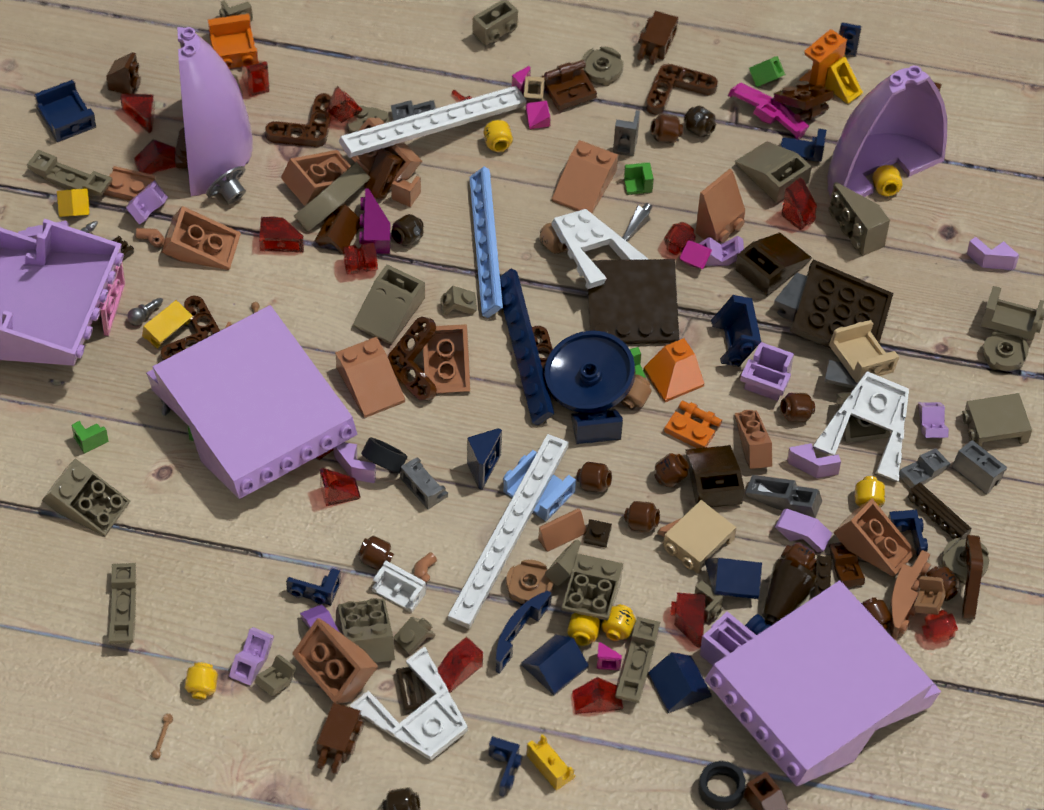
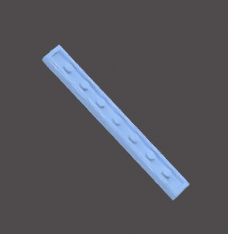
[469,166,503,318]

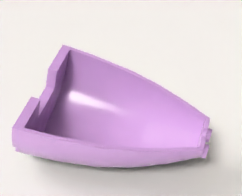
[177,27,253,196]
[827,66,947,198]

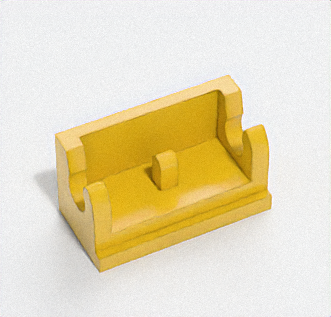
[142,300,193,349]
[526,734,576,791]

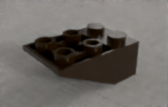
[735,232,812,295]
[685,445,745,507]

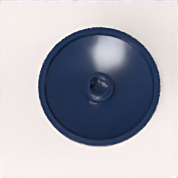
[545,331,636,413]

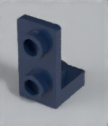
[839,22,861,56]
[781,128,827,162]
[888,510,928,558]
[286,568,341,605]
[488,736,523,797]

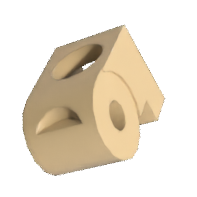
[524,76,544,99]

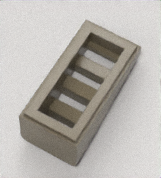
[545,539,581,586]

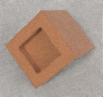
[391,176,421,208]

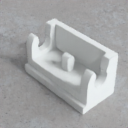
[372,561,426,613]

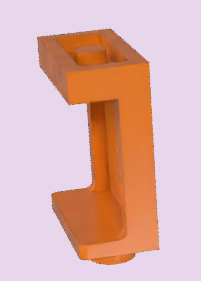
[208,14,258,69]
[799,29,847,86]

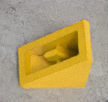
[825,57,863,104]

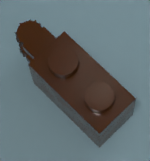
[637,10,679,65]
[317,702,364,774]

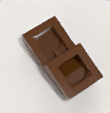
[829,542,865,588]

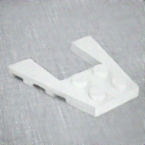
[551,209,648,289]
[812,371,909,482]
[350,646,468,760]

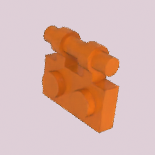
[664,400,723,448]

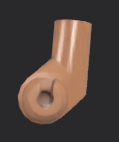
[136,228,165,248]
[414,552,437,582]

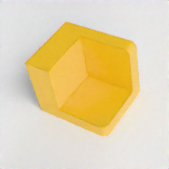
[57,189,90,217]

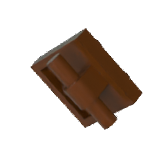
[541,60,597,111]
[774,81,834,122]

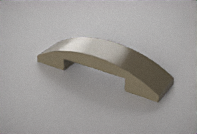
[27,150,113,196]
[294,162,370,232]
[109,563,136,644]
[615,617,660,703]

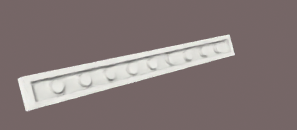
[339,86,527,158]
[448,434,568,629]

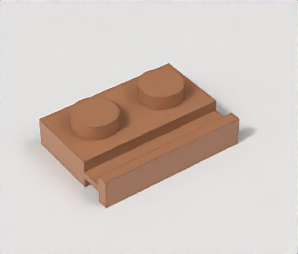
[104,166,155,201]

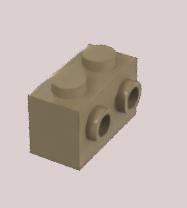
[472,0,518,46]

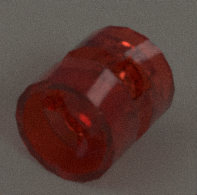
[343,242,378,275]

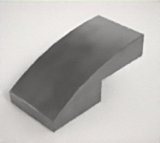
[391,100,436,121]
[899,448,951,489]

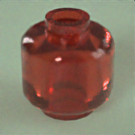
[664,222,696,255]
[921,610,958,644]

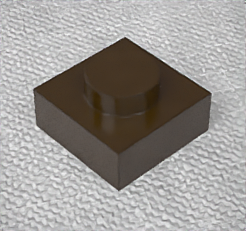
[584,519,612,548]

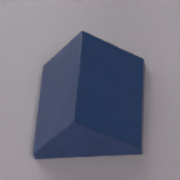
[571,409,623,444]
[467,428,502,490]
[705,558,762,599]
[521,635,589,696]
[648,652,712,713]

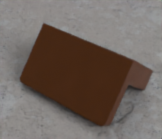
[364,148,403,199]
[314,204,360,253]

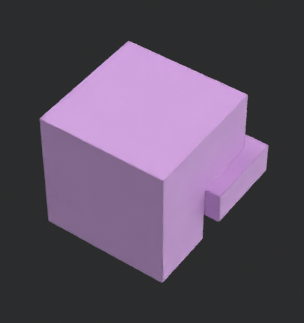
[740,342,794,401]
[700,611,757,665]

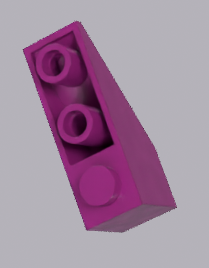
[359,188,391,254]

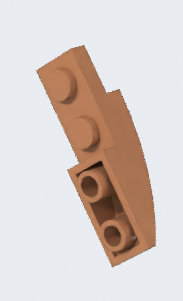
[889,550,931,640]

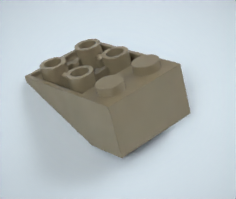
[735,141,812,203]
[829,182,890,256]
[353,264,425,344]
[42,458,130,536]
[561,553,623,620]
[338,598,395,663]

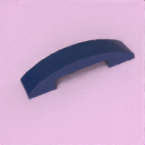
[496,591,552,674]

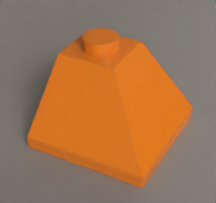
[643,338,704,402]

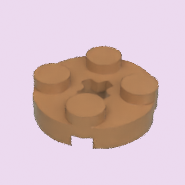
[506,560,553,604]

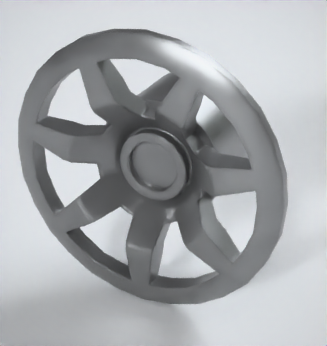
[206,166,246,204]

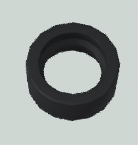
[361,437,408,473]
[698,761,746,810]

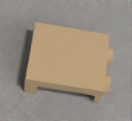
[829,320,899,383]
[663,500,737,573]

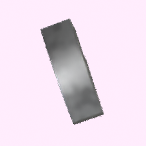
[745,475,822,518]

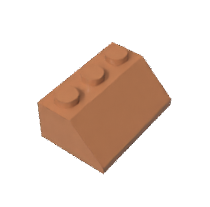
[343,118,423,193]

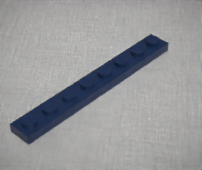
[500,268,554,425]

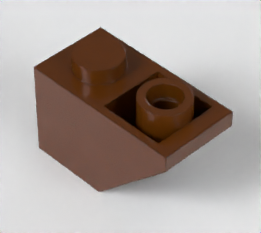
[106,52,141,96]
[744,771,789,810]

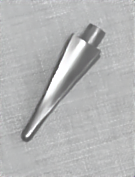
[623,203,652,242]

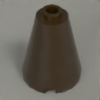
[762,559,818,625]

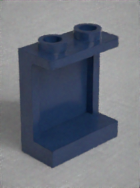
[35,80,96,143]
[711,295,761,367]

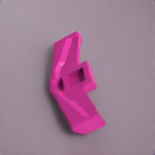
[728,82,809,139]

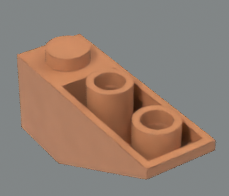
[735,410,772,469]

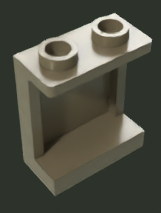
[981,286,1044,340]
[962,393,1032,447]

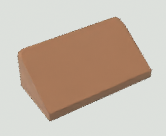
[538,509,586,552]

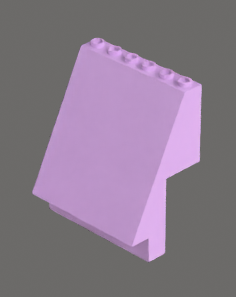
[0,219,124,366]
[146,305,358,499]
[704,580,941,787]

